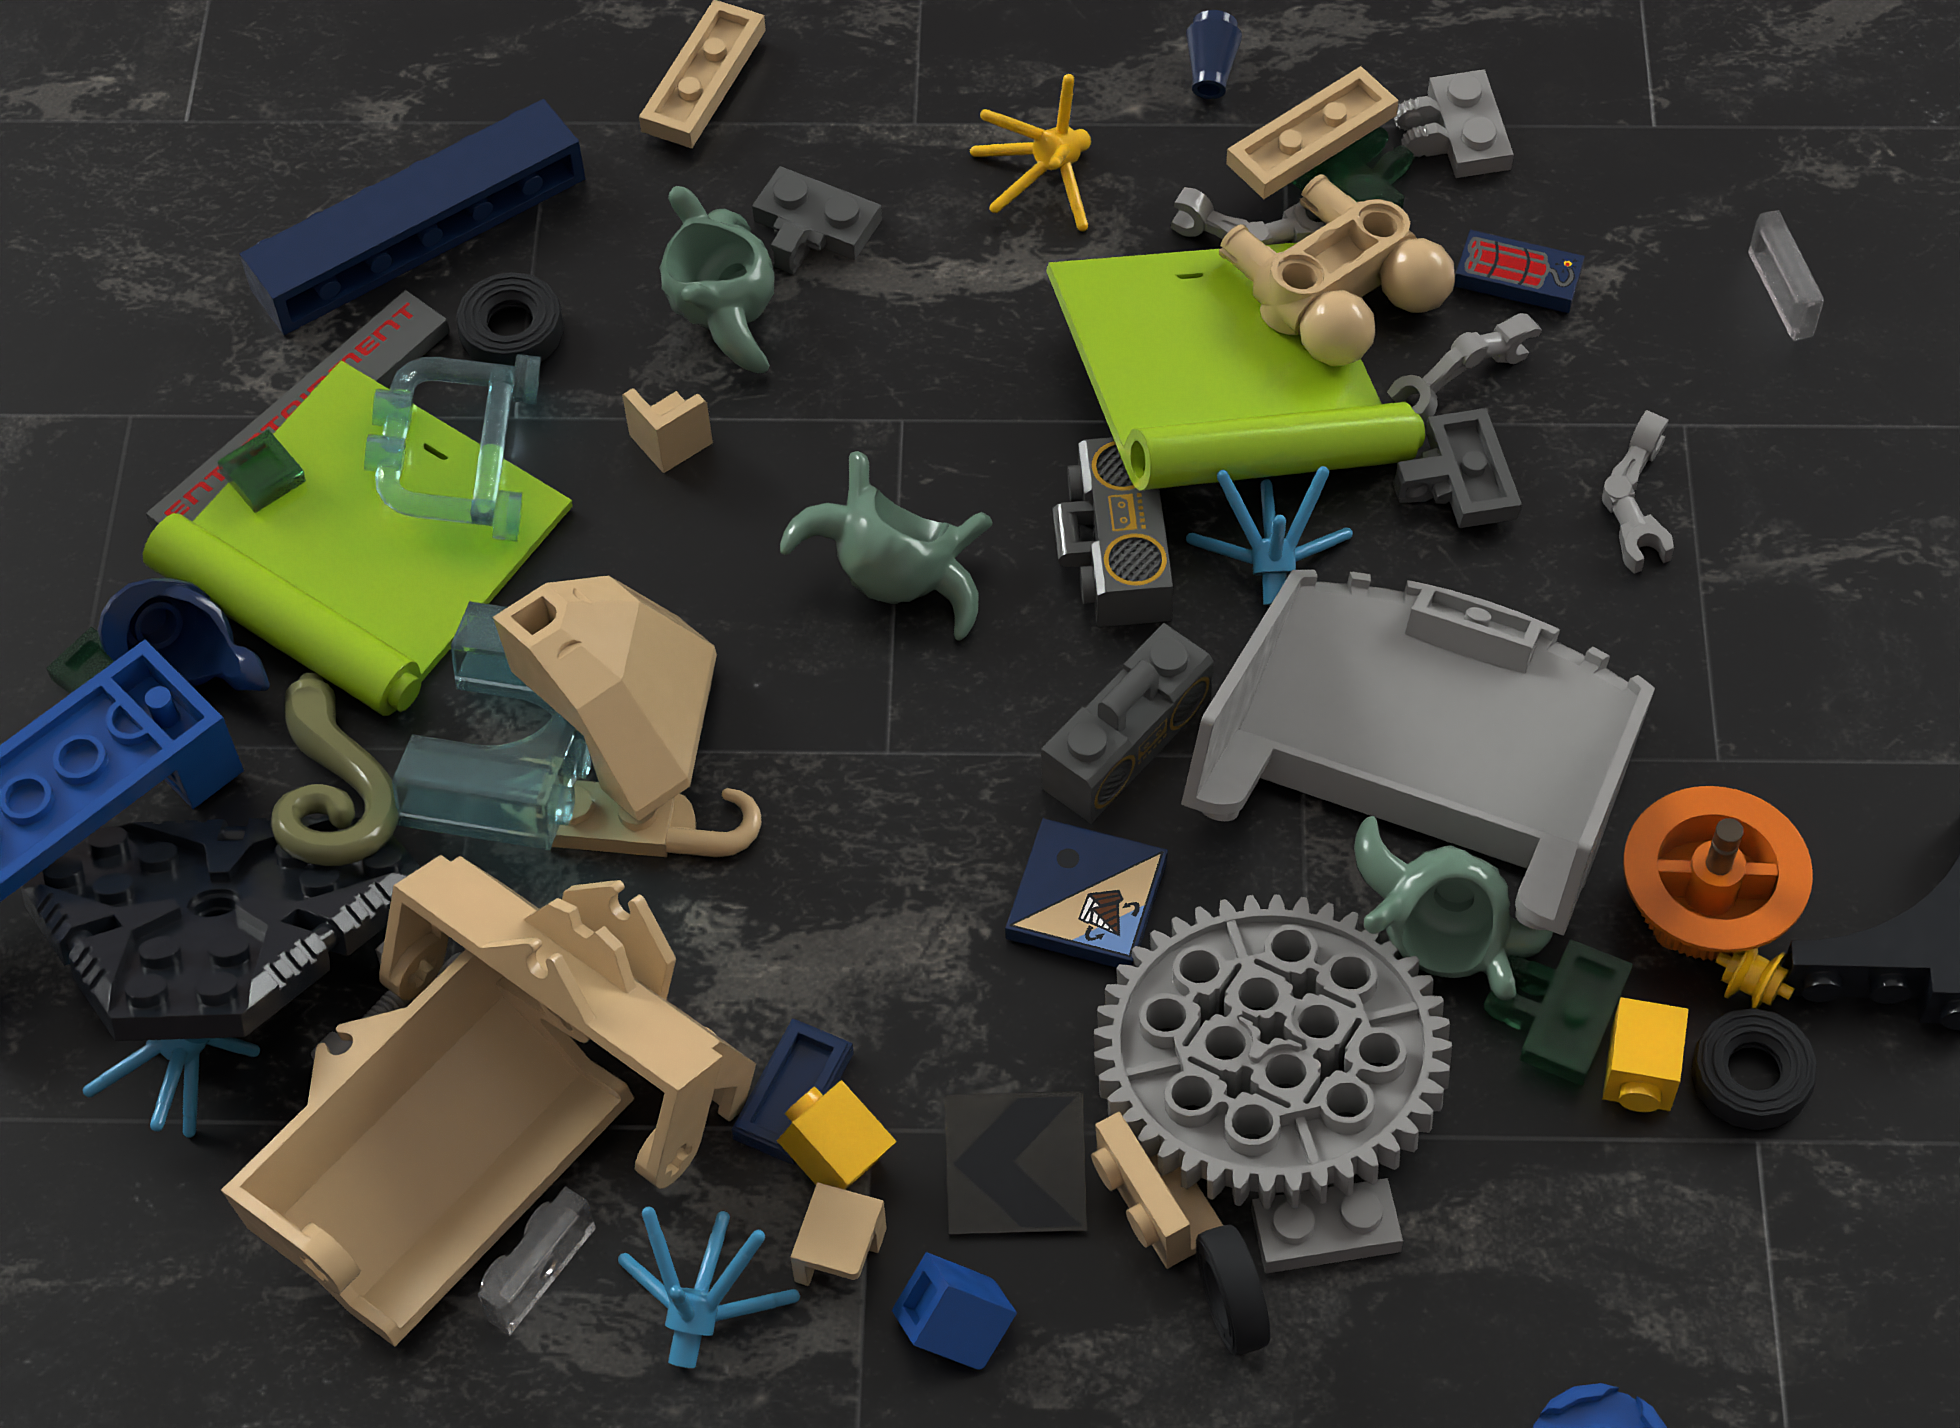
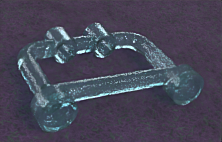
[364,354,541,541]

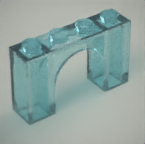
[392,601,592,850]

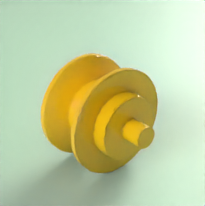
[1715,948,1795,1009]

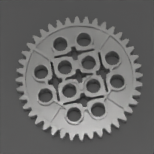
[1094,895,1452,1209]

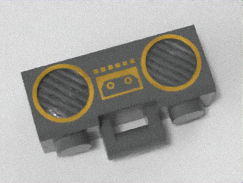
[1052,437,1173,627]
[1041,623,1214,824]

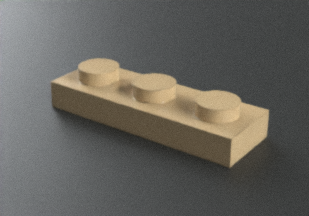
[639,0,766,148]
[1226,66,1399,199]

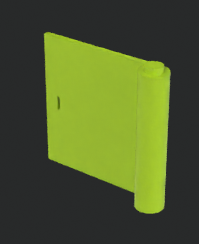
[1046,242,1425,491]
[143,360,573,716]

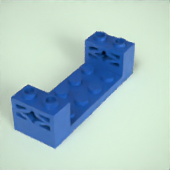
[0,640,244,902]

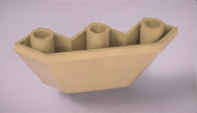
[493,575,717,821]

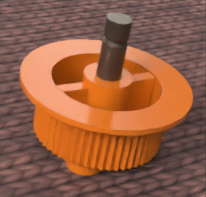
[1623,786,1813,961]

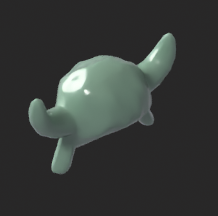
[659,186,775,373]
[780,451,992,641]
[1354,816,1553,1000]

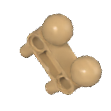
[1219,174,1455,366]

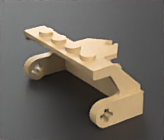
[379,855,756,1189]
[221,949,634,1346]

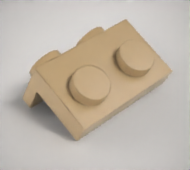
[1091,1111,1223,1269]

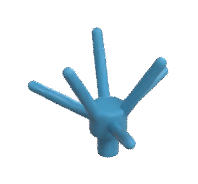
[1186,466,1353,605]
[83,1038,260,1138]
[618,1207,800,1368]

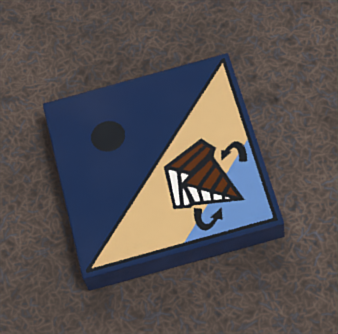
[1005,818,1168,968]

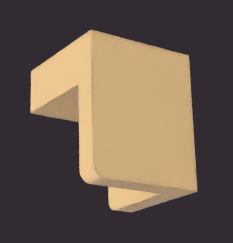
[622,388,713,473]
[790,1182,887,1286]

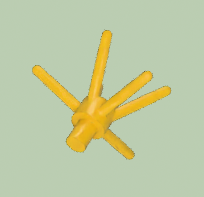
[970,74,1091,232]

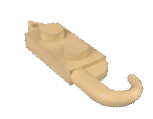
[503,778,762,857]

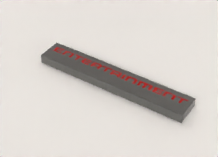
[146,290,450,529]

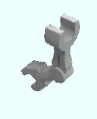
[1171,187,1325,245]
[1387,313,1542,423]
[1602,410,1674,574]

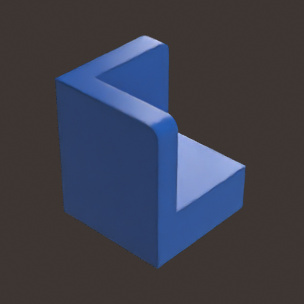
[892,1252,1017,1370]

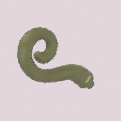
[271,673,400,866]

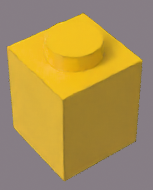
[1602,997,1689,1112]
[777,1080,897,1190]

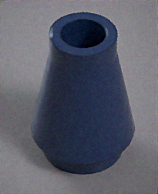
[1186,10,1242,99]

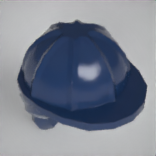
[98,578,270,691]

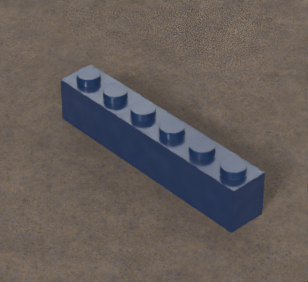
[239,99,586,335]

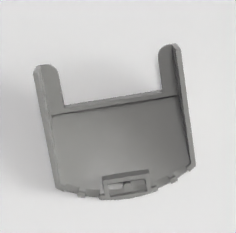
[1181,570,1655,936]

